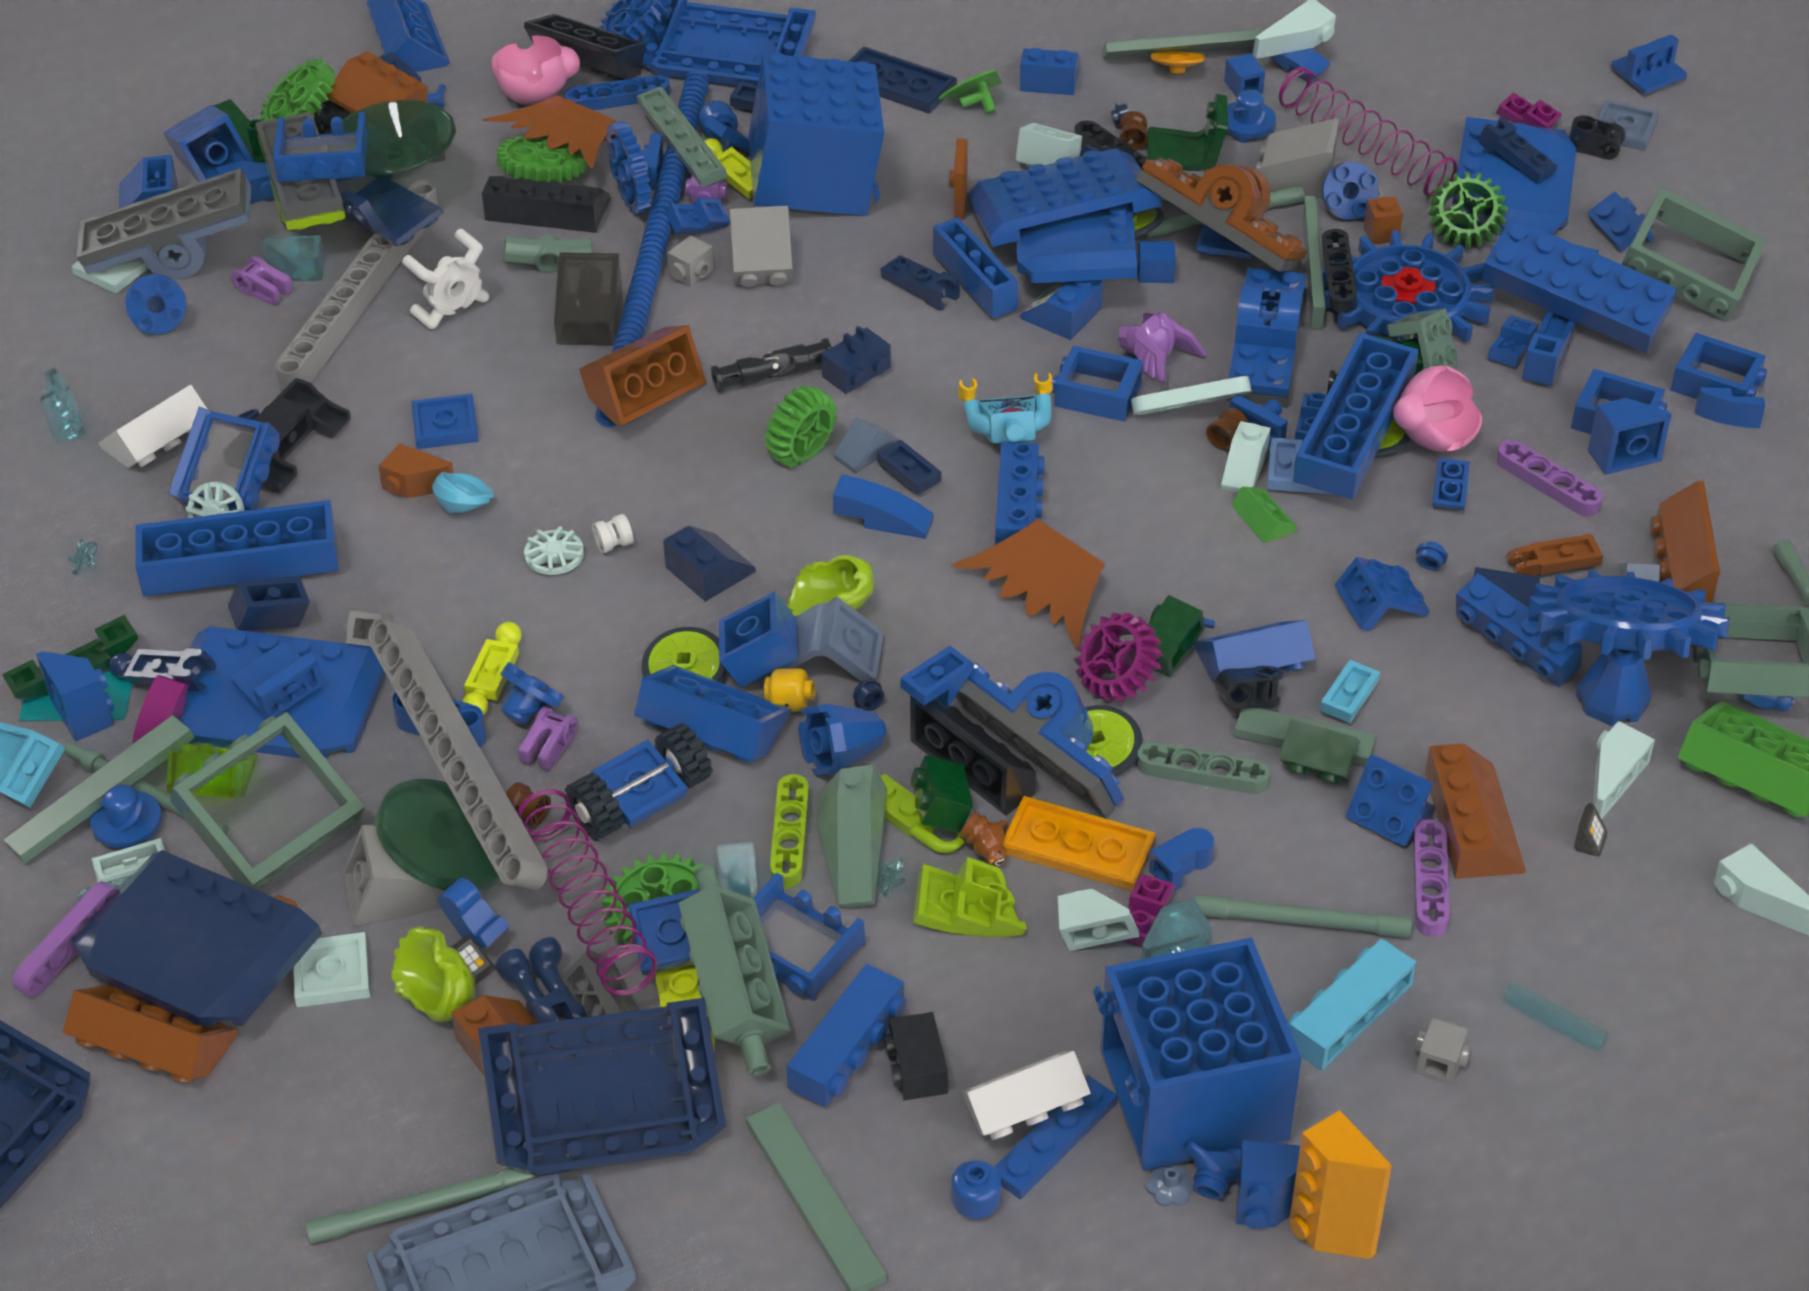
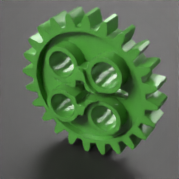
[259,58,336,121]
[497,133,588,183]
[601,852,704,948]

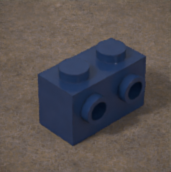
[228,577,310,631]

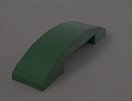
[2,615,139,699]

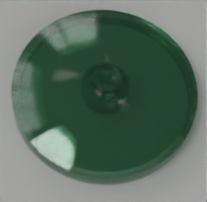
[375,779,500,892]

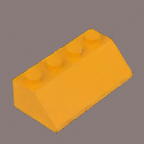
[1289,1110,1392,1259]

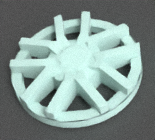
[185,481,244,518]
[524,526,584,575]

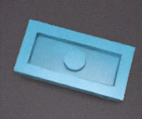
[1320,660,1380,723]

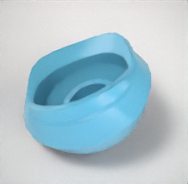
[432,472,495,514]

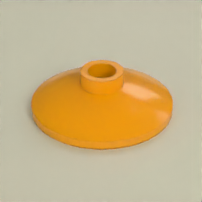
[1151,51,1205,73]

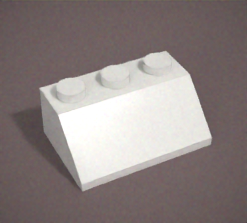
[98,385,208,468]
[961,1050,1091,1140]

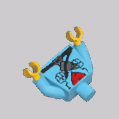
[958,373,1053,444]

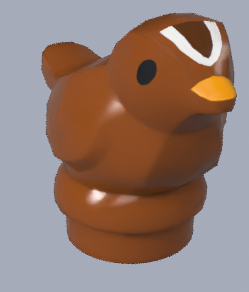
[959,812,1008,867]

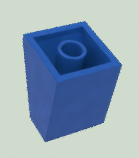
[163,105,254,182]

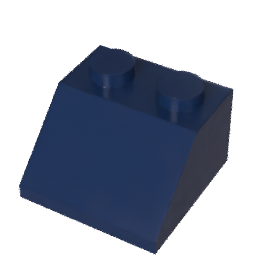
[663,525,756,602]

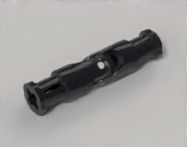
[711,338,832,393]

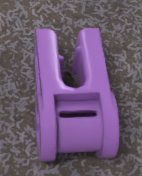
[231,256,292,306]
[519,707,578,772]

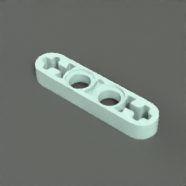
[1131,376,1252,415]

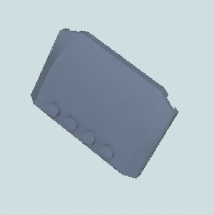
[365,1174,636,1291]

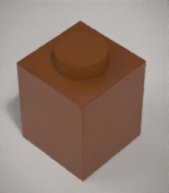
[1364,197,1403,245]

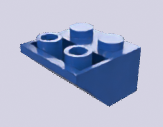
[119,155,178,208]

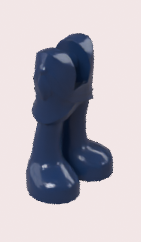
[495,937,588,1024]

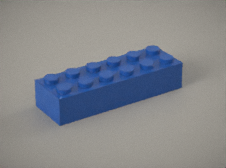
[1482,217,1677,353]
[1293,333,1419,500]
[135,500,339,596]

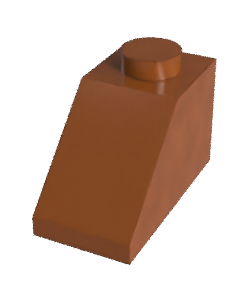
[378,443,454,499]

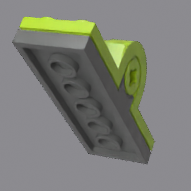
[255,112,345,231]

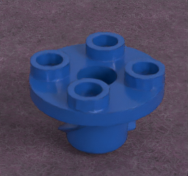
[1227,90,1276,143]
[1321,162,1378,220]
[125,274,187,334]
[500,662,565,725]
[90,785,162,848]

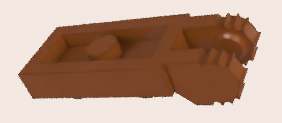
[1506,534,1603,576]

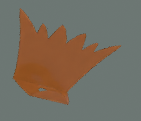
[482,95,616,168]
[951,519,1105,650]

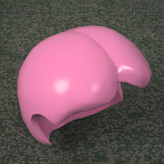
[491,35,580,105]
[1393,366,1483,452]

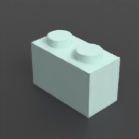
[1016,123,1082,168]

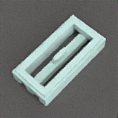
[91,838,165,887]

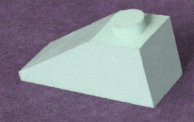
[1252,0,1336,59]
[1592,721,1655,820]
[1713,843,1809,936]

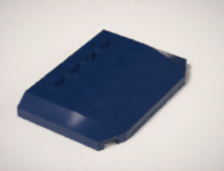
[71,850,322,1026]
[478,998,726,1177]
[0,1020,91,1209]

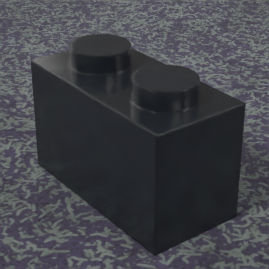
[884,1012,948,1101]

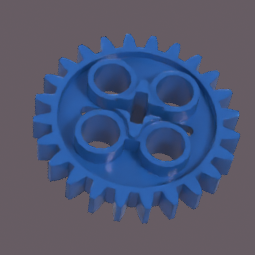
[599,0,671,40]
[606,120,652,215]

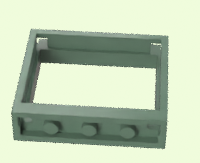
[1621,187,1766,321]
[1690,602,1809,698]
[170,712,365,891]

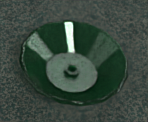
[327,100,456,180]

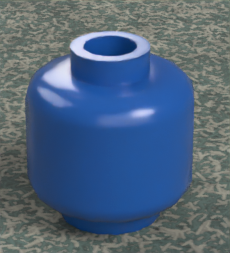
[698,100,738,140]
[951,1160,1001,1219]

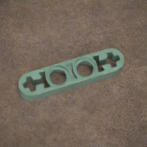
[1137,742,1270,794]

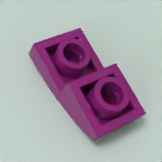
[1496,92,1562,128]
[132,675,189,743]
[1121,874,1175,949]

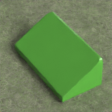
[1232,486,1298,542]

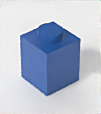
[1224,53,1265,97]
[1136,241,1176,283]

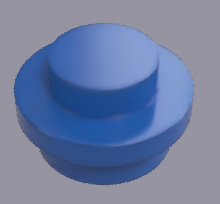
[1416,541,1448,570]

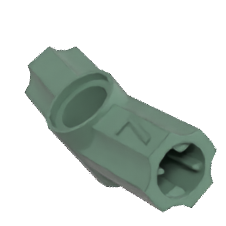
[504,234,593,273]

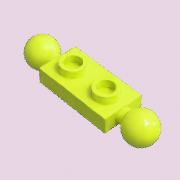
[704,138,753,199]
[462,622,522,715]

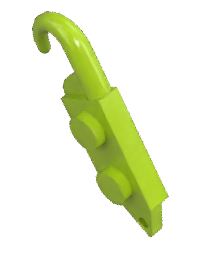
[880,774,965,854]

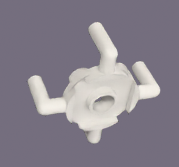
[402,229,489,330]

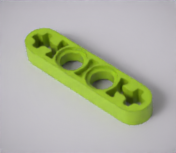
[770,774,809,889]

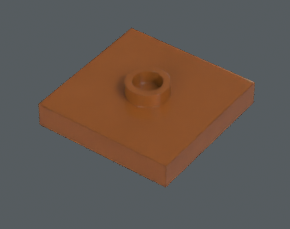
[949,138,968,220]

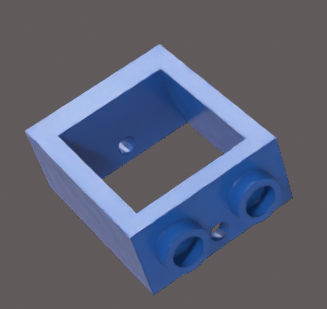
[1670,333,1768,399]
[1051,346,1143,422]
[1571,369,1667,434]

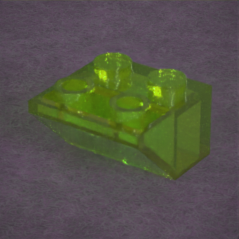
[166,742,257,798]

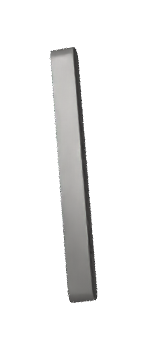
[275,179,438,392]
[368,618,547,890]

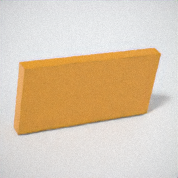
[1003,796,1156,891]

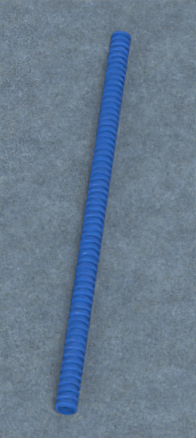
[595,71,709,427]

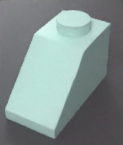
[1221,421,1271,493]
[1058,889,1139,951]

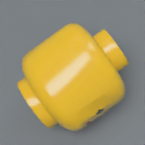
[764,668,815,712]

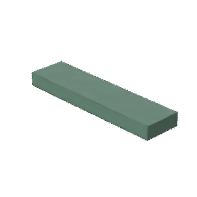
[1234,707,1376,766]

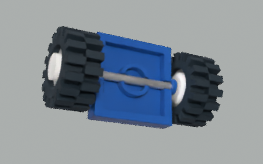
[565,723,713,841]

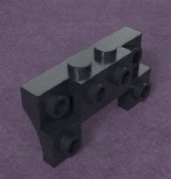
[223,378,351,494]

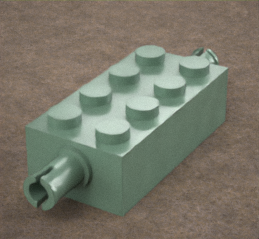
[679,865,791,1076]

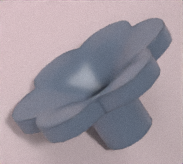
[1146,1165,1194,1207]

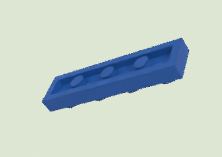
[995,1075,1118,1200]

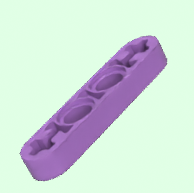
[1496,440,1603,516]
[1413,819,1450,937]
[12,881,119,997]

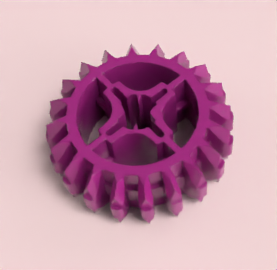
[1073,612,1163,703]

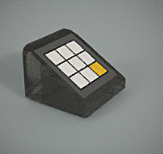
[1574,803,1607,857]
[451,935,495,985]

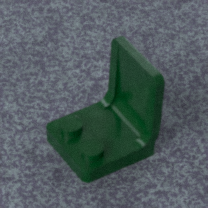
[1147,94,1228,171]

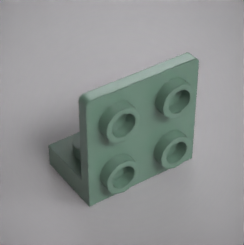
[1387,308,1458,369]

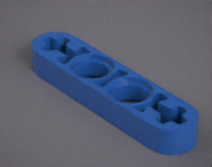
[564,75,670,110]

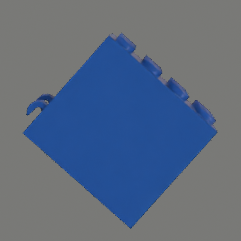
[748,53,884,216]
[1093,937,1302,1171]

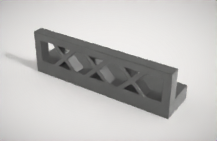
[561,950,639,1017]

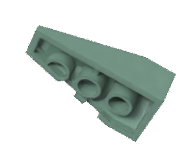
[816,764,887,909]

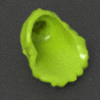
[787,554,874,616]
[391,926,475,1023]

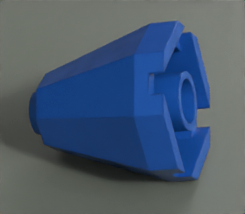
[1576,648,1651,726]
[798,704,886,775]

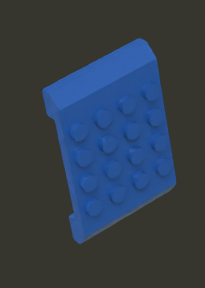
[967,148,1162,247]

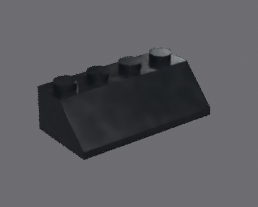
[524,13,645,80]
[482,176,610,233]
[910,695,1036,816]

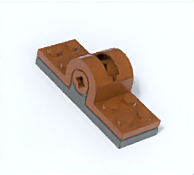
[1135,158,1308,272]

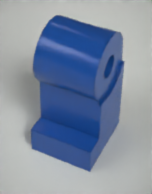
[1149,828,1214,891]
[438,877,510,949]

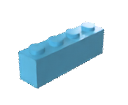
[1288,938,1417,1071]

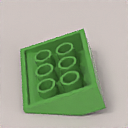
[1678,700,1809,817]

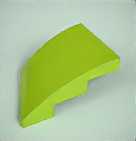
[913,857,1027,937]

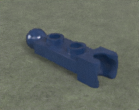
[109,648,216,692]

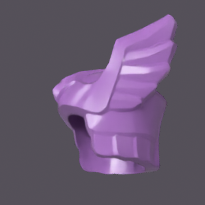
[1118,311,1207,383]

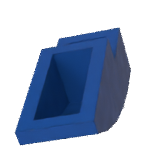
[833,474,934,539]

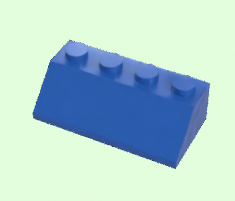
[366,0,450,72]
[634,665,791,762]

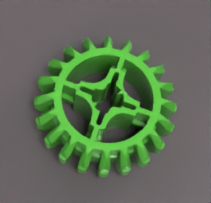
[1428,171,1508,250]
[764,385,837,468]

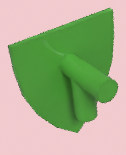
[939,68,1002,114]

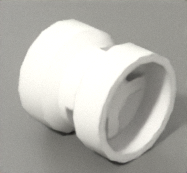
[592,514,634,553]

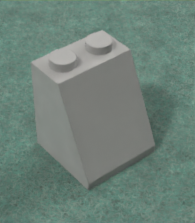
[1256,119,1339,198]
[730,206,793,287]
[342,825,458,926]

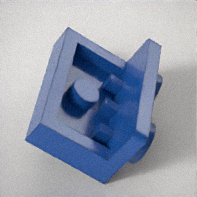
[1587,191,1654,252]

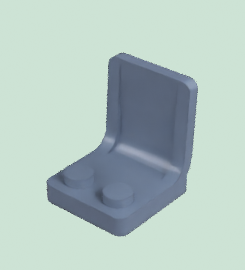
[770,596,883,682]

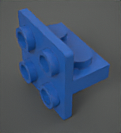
[1611,34,1687,94]
[1346,755,1436,846]

